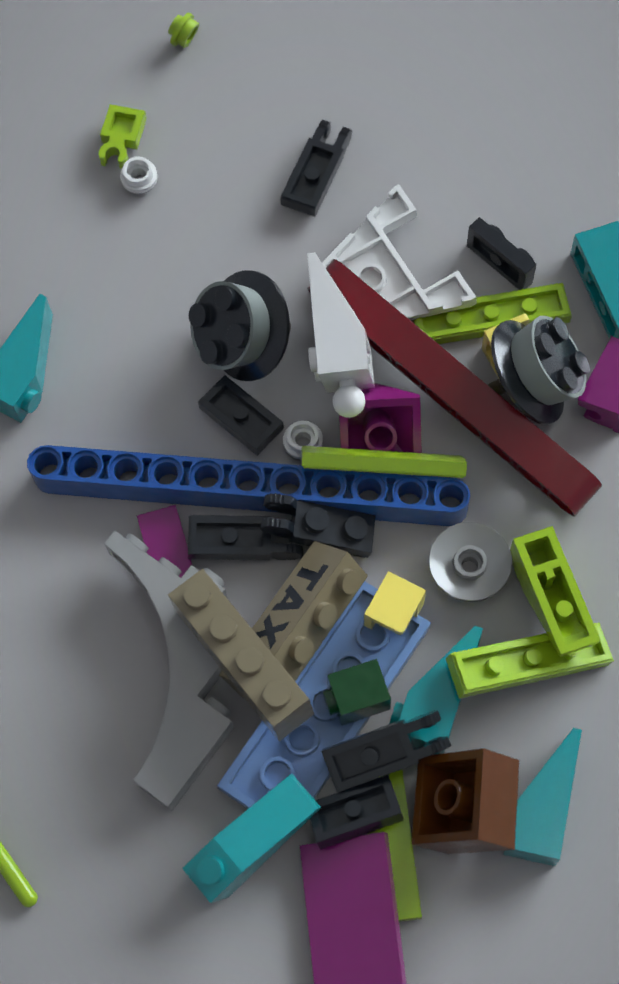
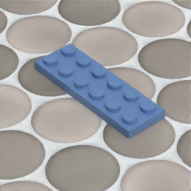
[217,581,431,809]

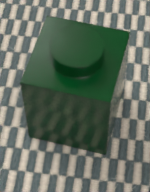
[322,659,391,726]

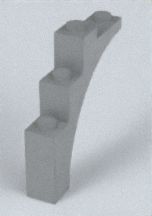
[104,530,234,811]

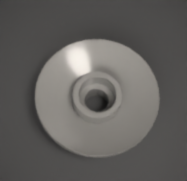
[429,522,512,602]

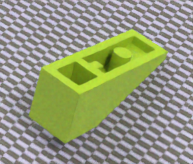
[510,526,601,657]

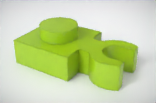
[99,104,147,169]

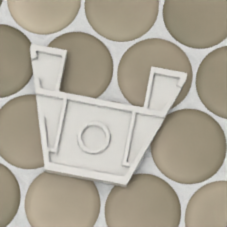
[322,184,477,320]

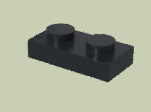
[466,217,537,290]
[198,375,284,456]
[310,775,404,850]

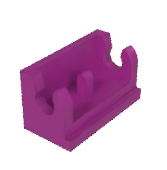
[578,336,619,433]

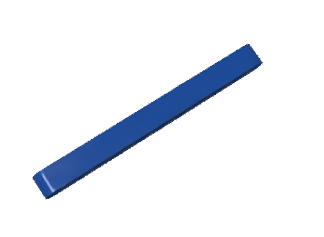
[27,445,470,526]

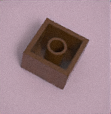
[412,748,519,854]

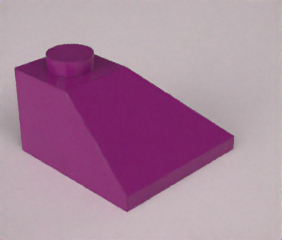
[339,383,422,453]

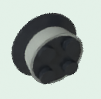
[189,270,291,381]
[487,316,590,425]

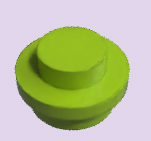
[168,12,200,48]

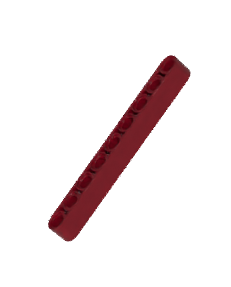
[307,259,602,517]

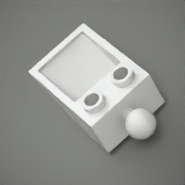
[307,252,375,418]

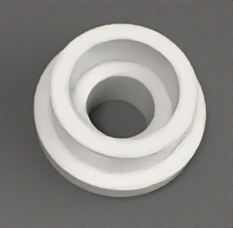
[120,157,158,193]
[283,420,323,460]

